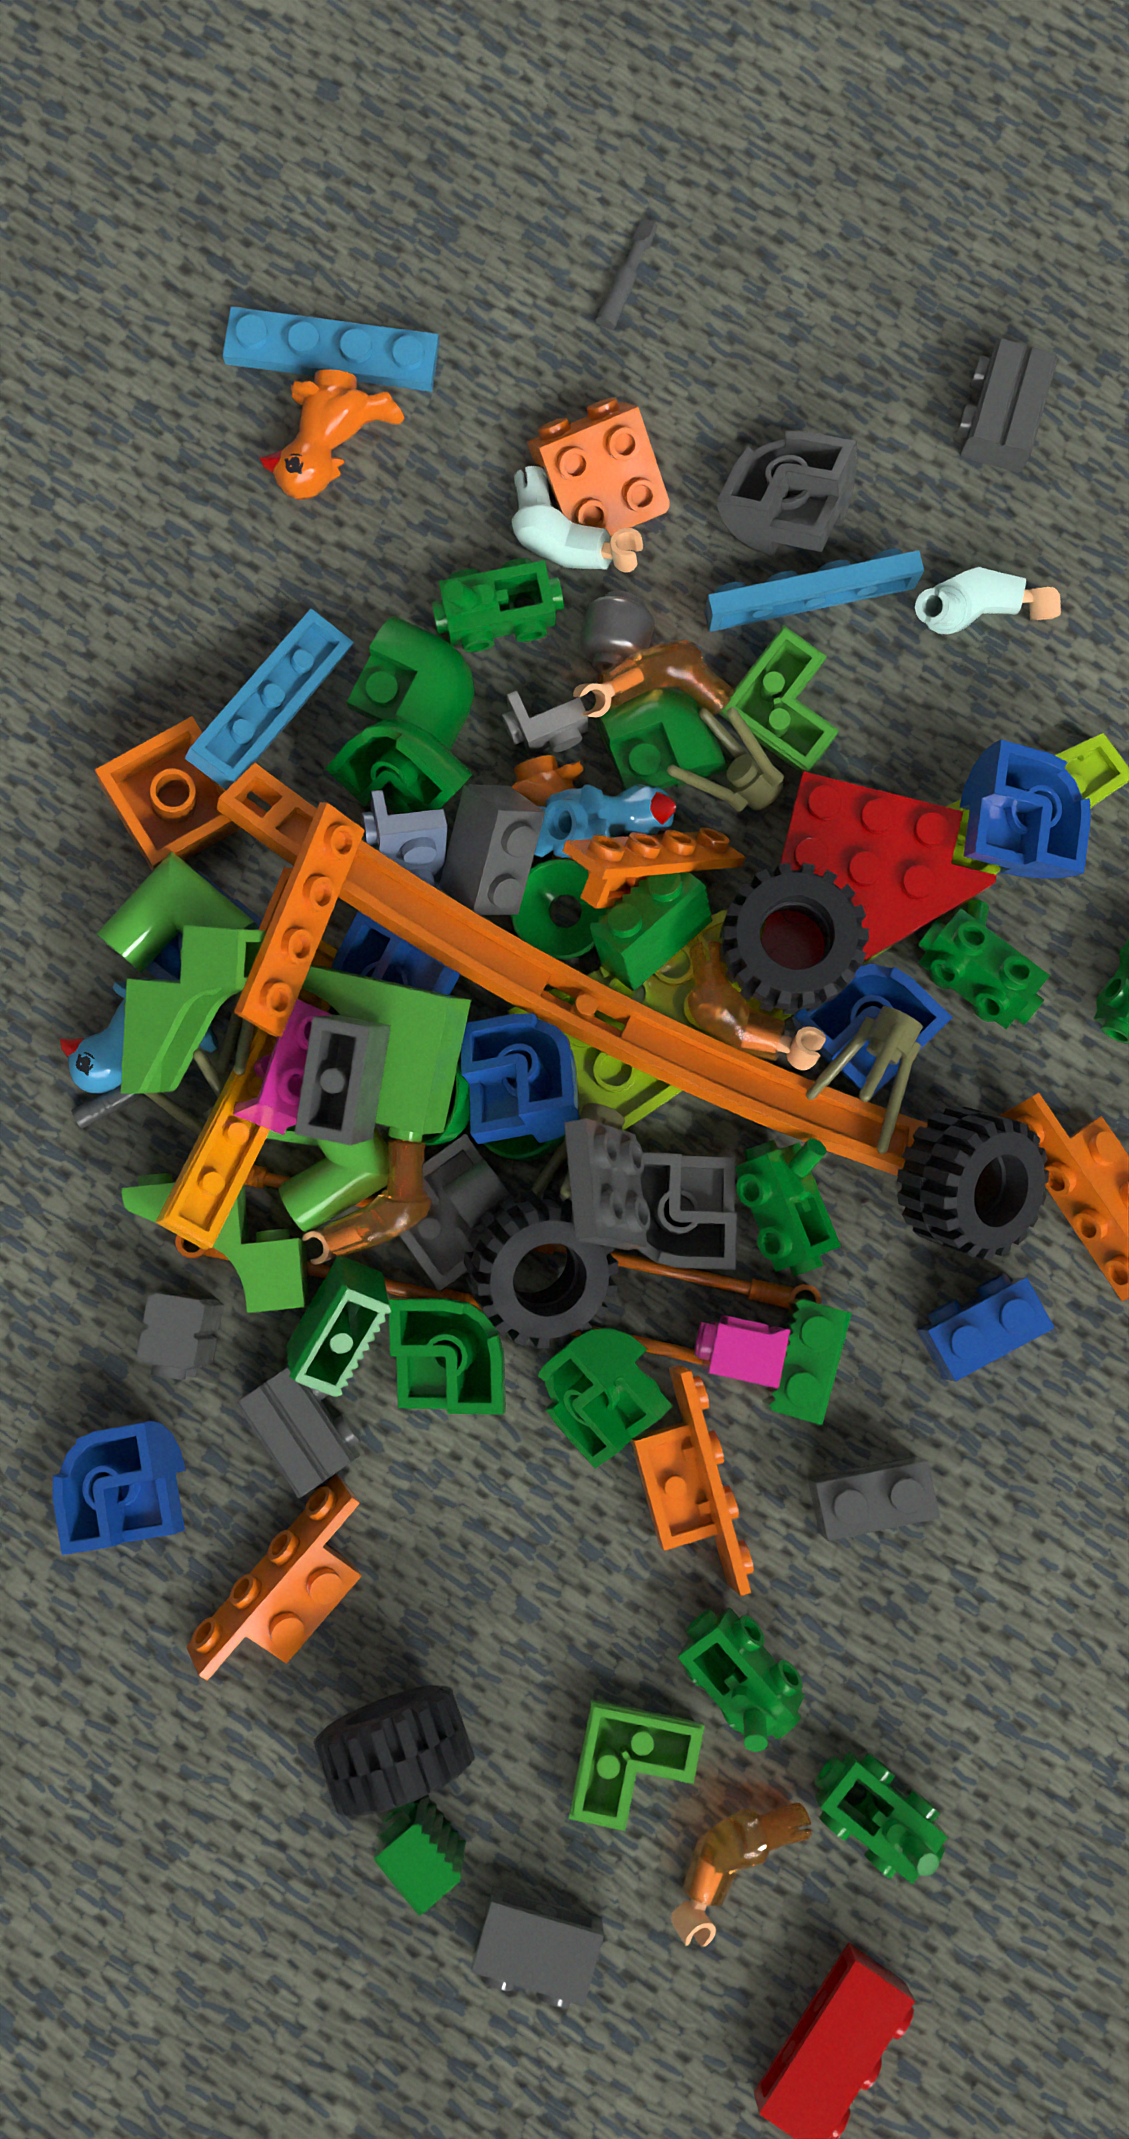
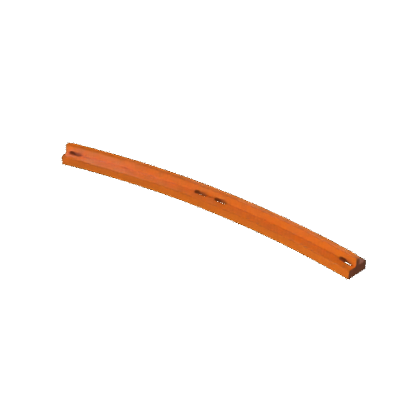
[217,762,927,1176]

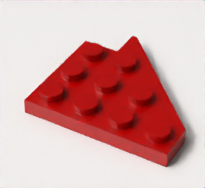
[760,771,997,970]

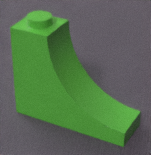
[302,964,471,1142]

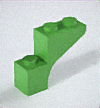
[121,925,267,1094]
[122,1173,311,1313]

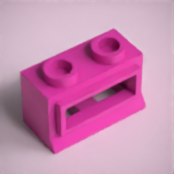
[233,999,332,1135]
[694,1315,790,1388]

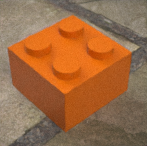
[95,716,241,872]

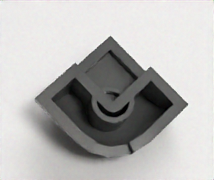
[717,431,857,556]
[637,1153,737,1270]

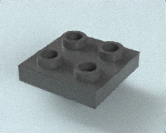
[564,1118,650,1250]
[374,1134,516,1291]

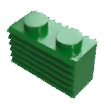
[590,872,713,991]
[286,1256,391,1397]
[762,1299,852,1425]
[373,1796,466,1916]

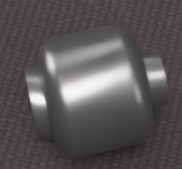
[579,591,655,677]

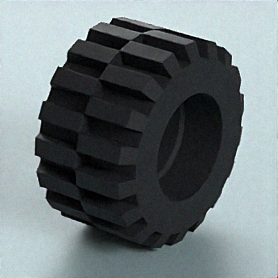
[719,863,869,1014]
[897,1106,1049,1259]
[464,1191,619,1348]
[313,1685,475,1816]

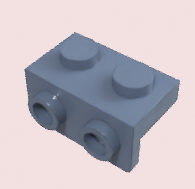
[361,790,447,890]

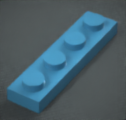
[223,307,440,392]
[704,549,924,632]
[185,609,354,790]

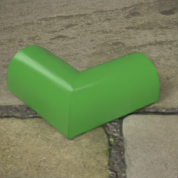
[719,625,839,774]
[96,851,258,973]
[279,1126,405,1233]
[569,1699,704,1831]

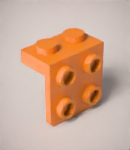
[527,397,670,536]

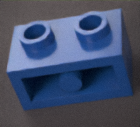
[916,1273,1055,1382]

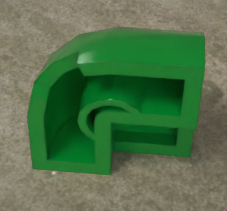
[346,616,475,751]
[590,684,728,790]
[325,719,473,814]
[389,1298,506,1415]
[538,1328,672,1469]

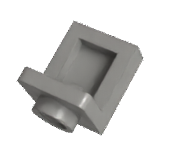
[502,691,588,756]

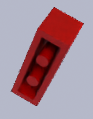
[754,1942,915,2139]

